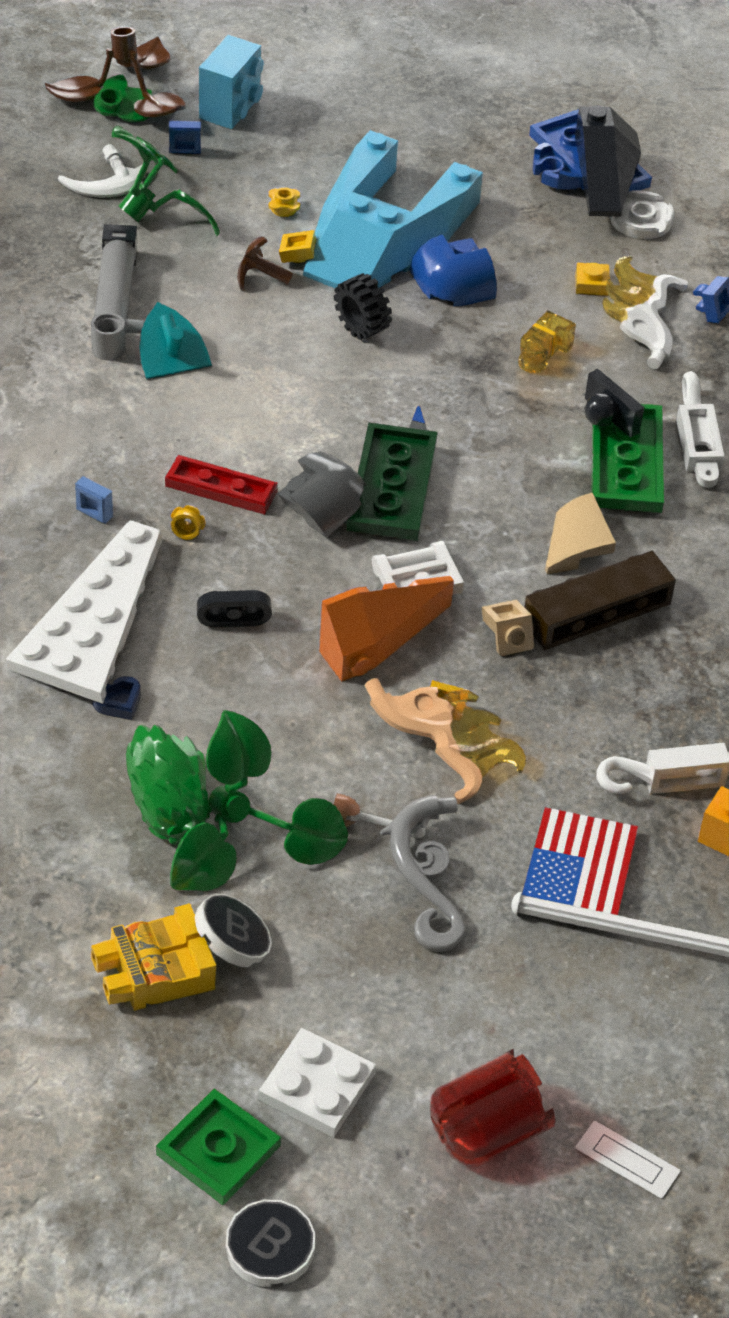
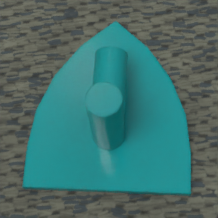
[139,302,212,379]

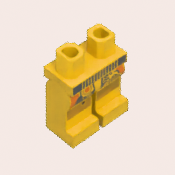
[91,903,216,1011]

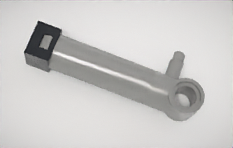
[91,224,145,360]

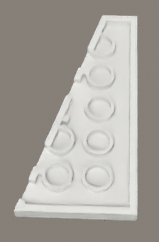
[6,520,162,704]

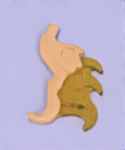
[364,678,526,804]

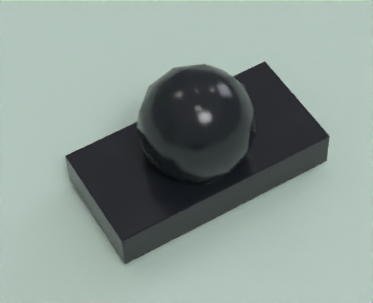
[584,368,644,438]

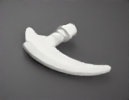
[58,144,148,198]

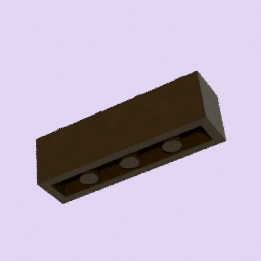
[524,550,676,651]

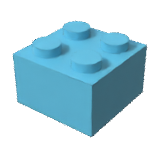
[199,35,264,129]

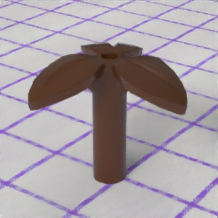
[237,236,294,290]

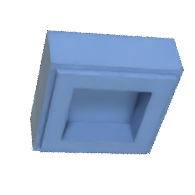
[75,476,113,524]

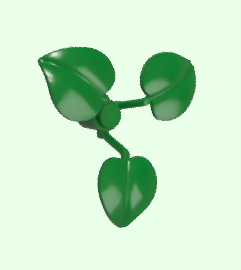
[112,125,220,237]
[170,710,349,891]

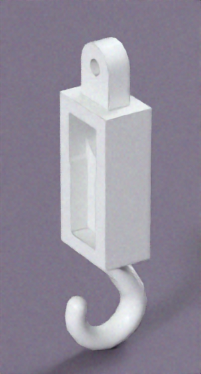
[676,371,724,488]
[596,743,729,795]

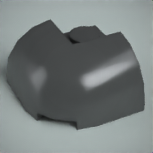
[278,451,366,538]

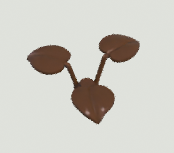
[45,27,186,117]

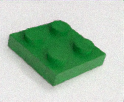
[156,1088,281,1205]

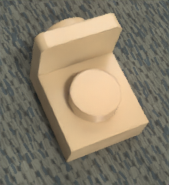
[482,599,534,656]

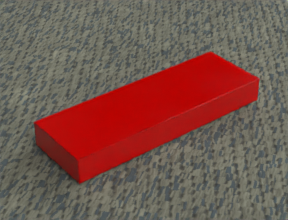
[165,455,278,515]

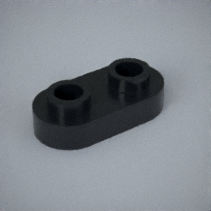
[196,590,272,627]

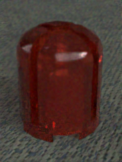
[430,1049,556,1168]

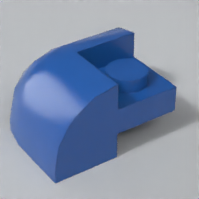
[410,234,497,307]

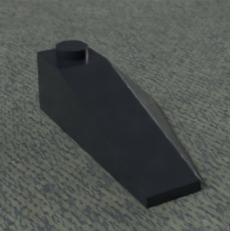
[575,105,641,217]

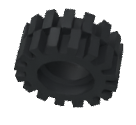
[334,273,392,340]

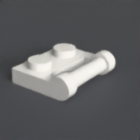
[372,541,464,595]

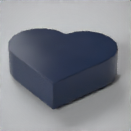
[93,676,141,720]

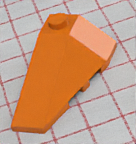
[319,576,454,682]

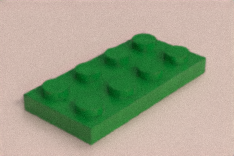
[591,404,664,513]

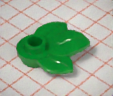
[94,74,152,122]

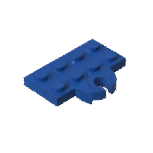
[529,109,652,192]

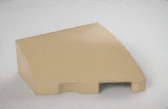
[545,493,616,574]

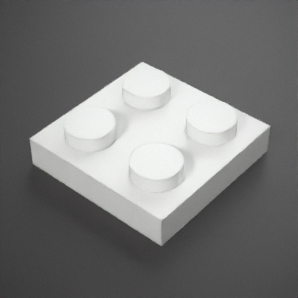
[258,1028,376,1138]

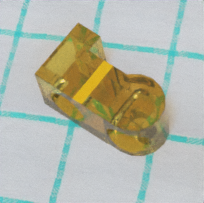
[518,310,576,373]

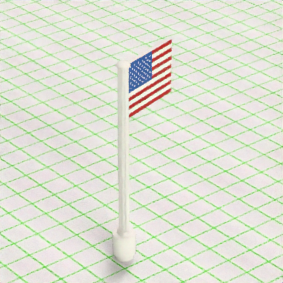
[511,807,729,957]

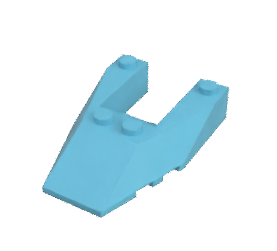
[303,130,483,288]

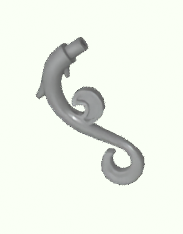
[380,795,465,952]

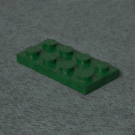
[347,422,438,541]

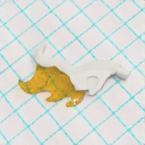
[602,256,688,369]

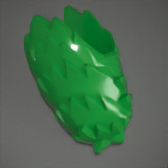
[126,725,212,845]

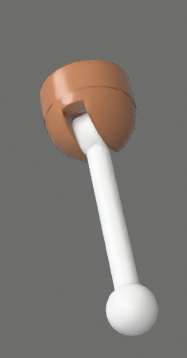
[334,793,426,839]

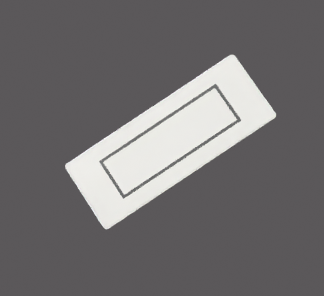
[575,1121,680,1198]

